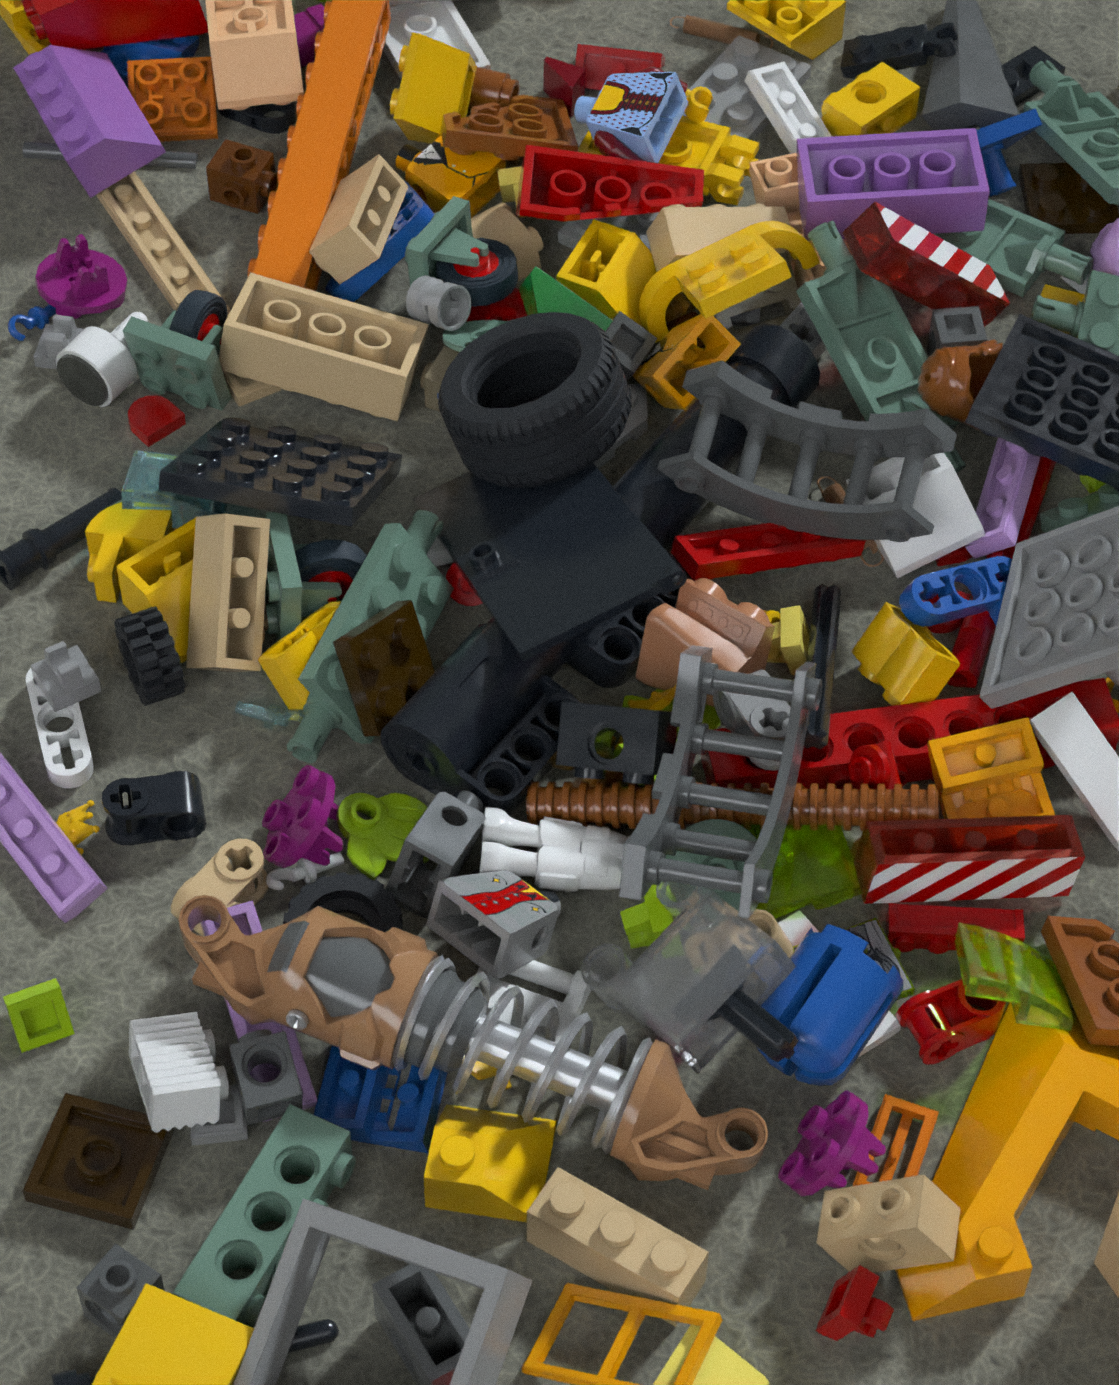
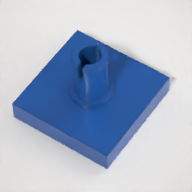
[976,108,1042,197]

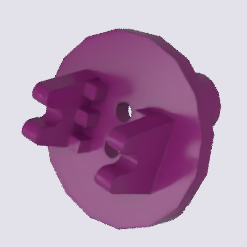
[35,234,127,319]
[262,765,343,869]
[778,1090,886,1196]

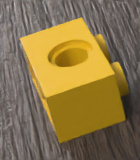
[821,62,920,137]

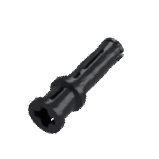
[0,487,125,591]

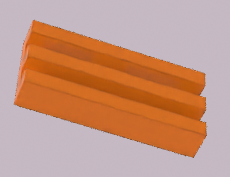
[852,1094,939,1186]

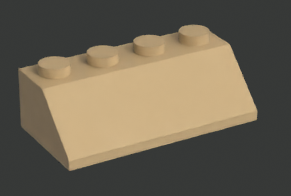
[219,272,429,421]

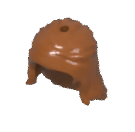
[917,339,1003,431]

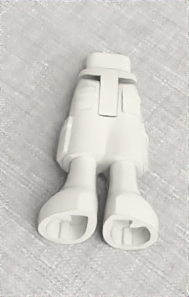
[479,807,630,893]

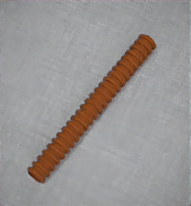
[526,781,939,832]

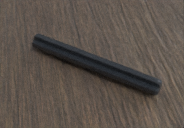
[804,584,841,750]

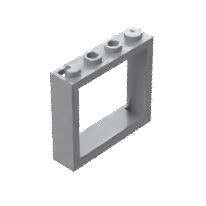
[233,1198,533,1385]

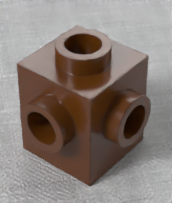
[206,139,278,214]

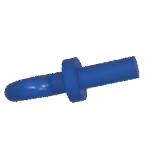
[8,305,56,341]

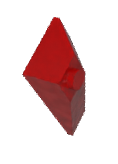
[516,145,704,222]

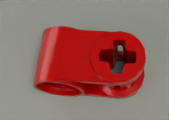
[895,972,1007,1065]

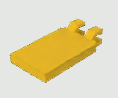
[577,116,759,205]

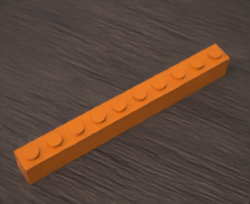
[248,0,391,291]

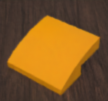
[927,717,1057,850]

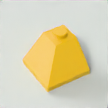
[423,1104,557,1222]

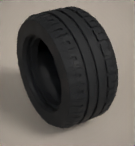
[438,312,632,488]

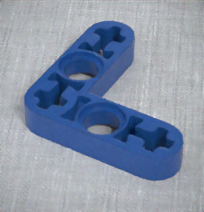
[325,181,435,302]
[899,556,1012,627]

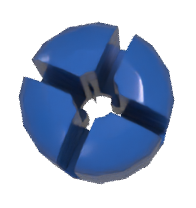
[757,924,903,1086]

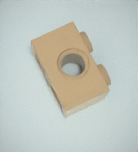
[816,1175,961,1273]

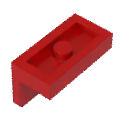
[575,44,665,91]

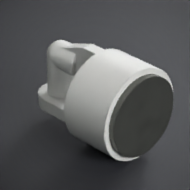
[56,312,148,407]

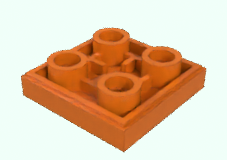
[127,56,218,142]

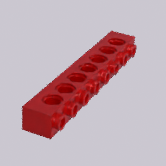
[701,678,1119,789]

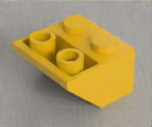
[726,0,846,60]
[390,32,477,144]
[556,219,657,327]
[116,516,198,663]

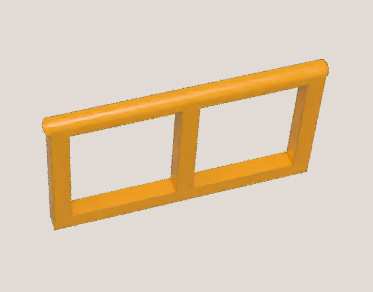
[522,1283,723,1385]

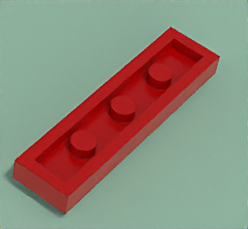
[671,523,866,581]

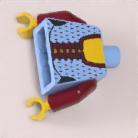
[574,67,713,163]

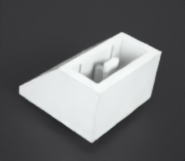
[846,453,985,578]

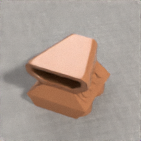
[636,578,775,707]

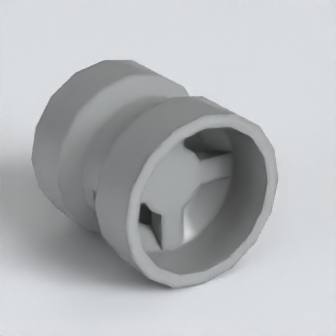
[406,275,471,331]

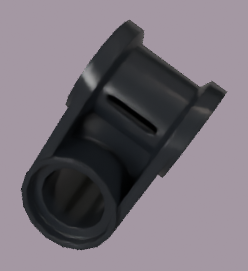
[102,771,207,845]

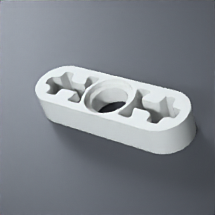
[26,668,94,789]

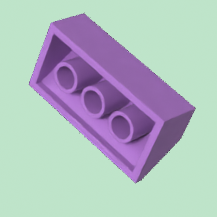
[13,45,166,198]
[796,128,990,241]

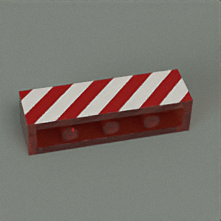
[842,201,1010,327]
[853,815,1085,904]

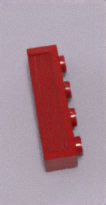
[886,903,1025,957]

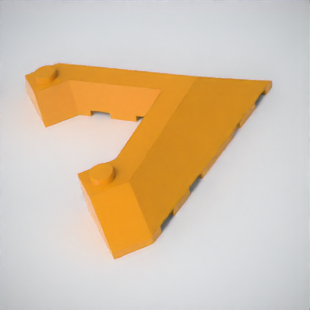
[895,978,1119,1321]

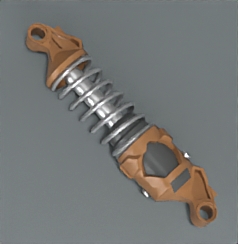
[178,895,768,1190]

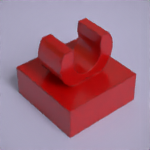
[815,1265,894,1341]

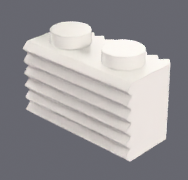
[129,1012,229,1133]

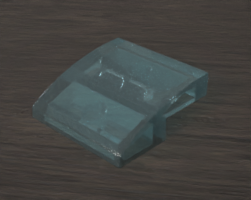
[121,451,228,528]

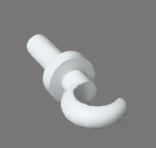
[266,852,344,890]

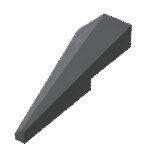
[922,0,1020,131]

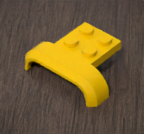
[639,221,820,343]

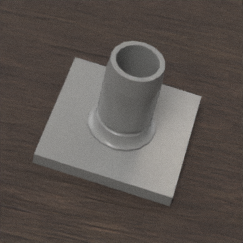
[979,506,1119,709]

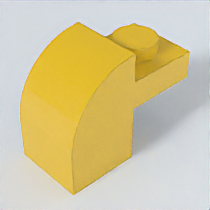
[85,500,177,603]

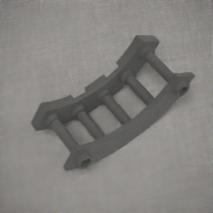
[658,360,957,542]
[619,645,822,919]

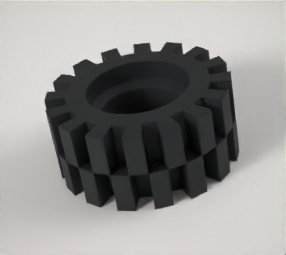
[114,607,185,706]

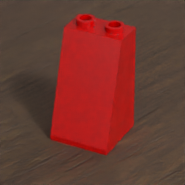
[20,0,208,50]

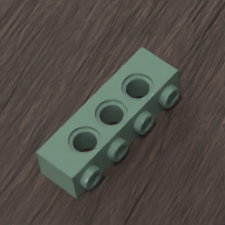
[173,1104,356,1328]

